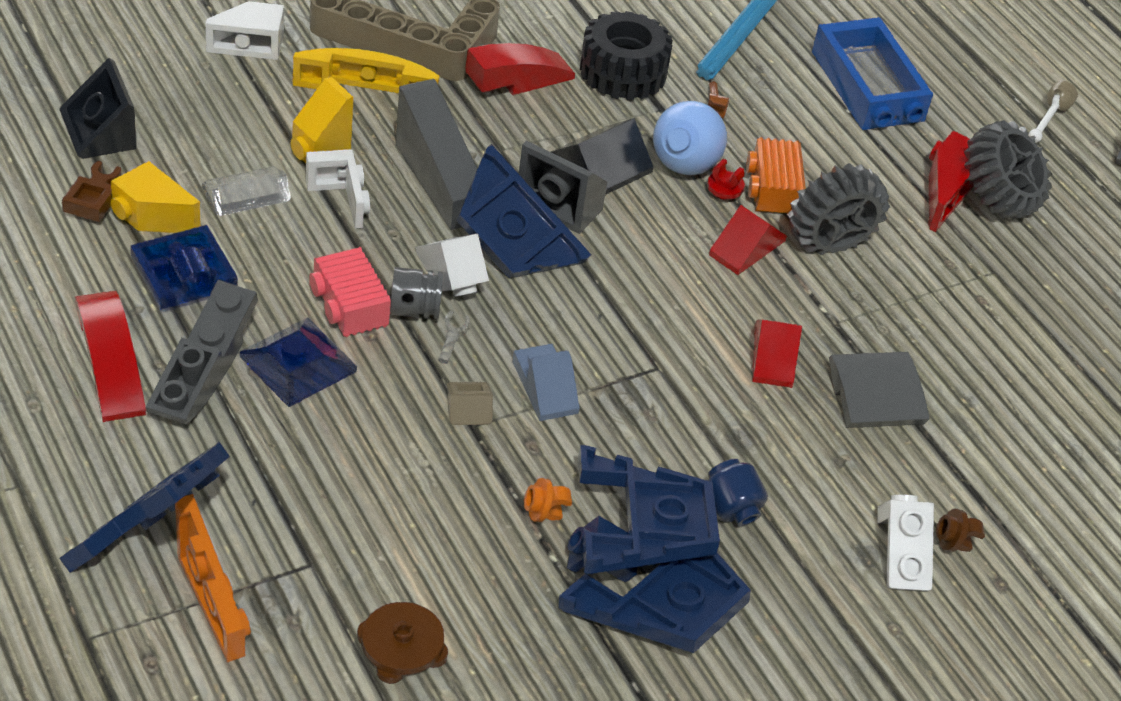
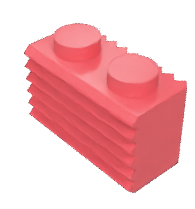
[309,247,391,337]

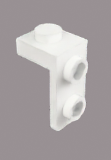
[306,149,370,229]
[877,495,934,591]

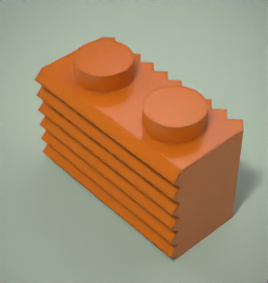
[746,137,806,214]

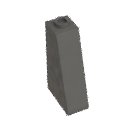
[396,79,477,230]

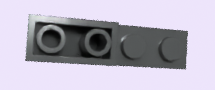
[145,280,258,424]

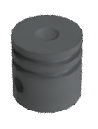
[390,267,444,320]

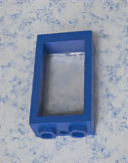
[812,17,933,130]

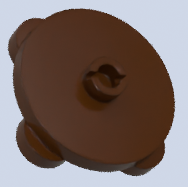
[357,602,448,684]

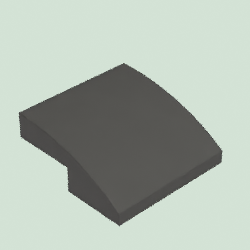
[829,352,930,428]

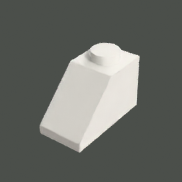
[206,1,284,60]
[415,234,489,297]

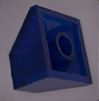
[240,317,357,407]

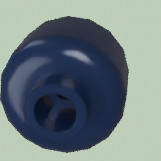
[707,459,768,527]

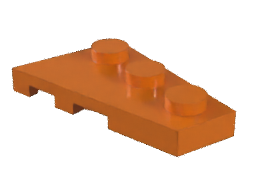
[175,494,251,662]

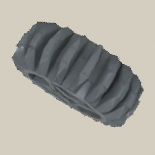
[964,120,1052,220]
[787,163,890,255]

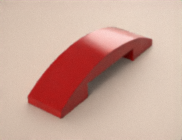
[75,290,146,422]

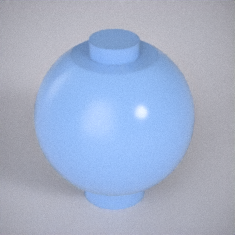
[653,101,727,175]

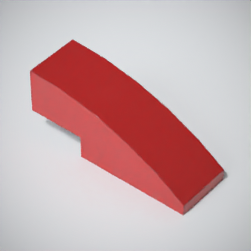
[466,43,575,95]

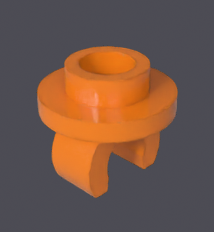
[524,478,572,522]

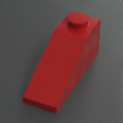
[929,131,974,233]

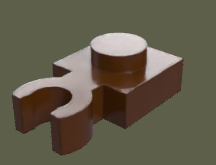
[62,161,122,222]

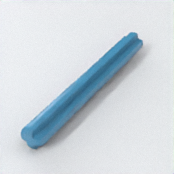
[696,0,777,81]

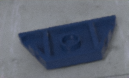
[456,144,592,279]

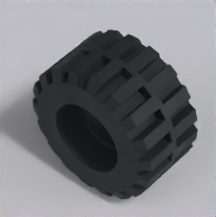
[580,11,673,100]

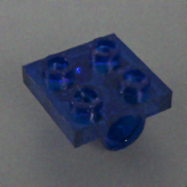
[130,225,238,310]

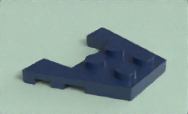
[59,442,230,573]
[578,445,720,574]
[558,553,751,653]

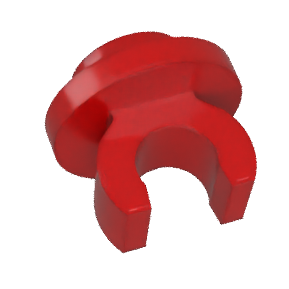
[707,158,745,200]

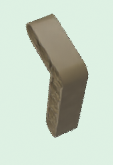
[310,0,500,81]

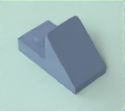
[512,344,580,421]

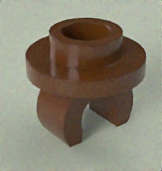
[936,508,985,552]

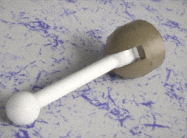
[1028,81,1078,143]

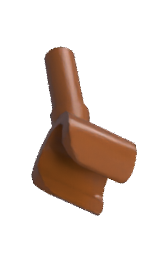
[708,81,729,119]

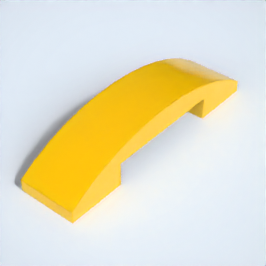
[293,48,439,93]

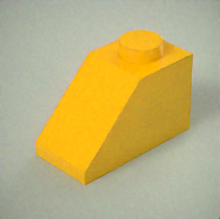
[290,76,353,163]
[111,161,201,234]

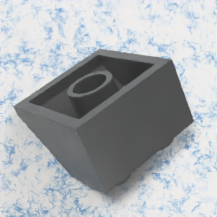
[519,141,607,234]

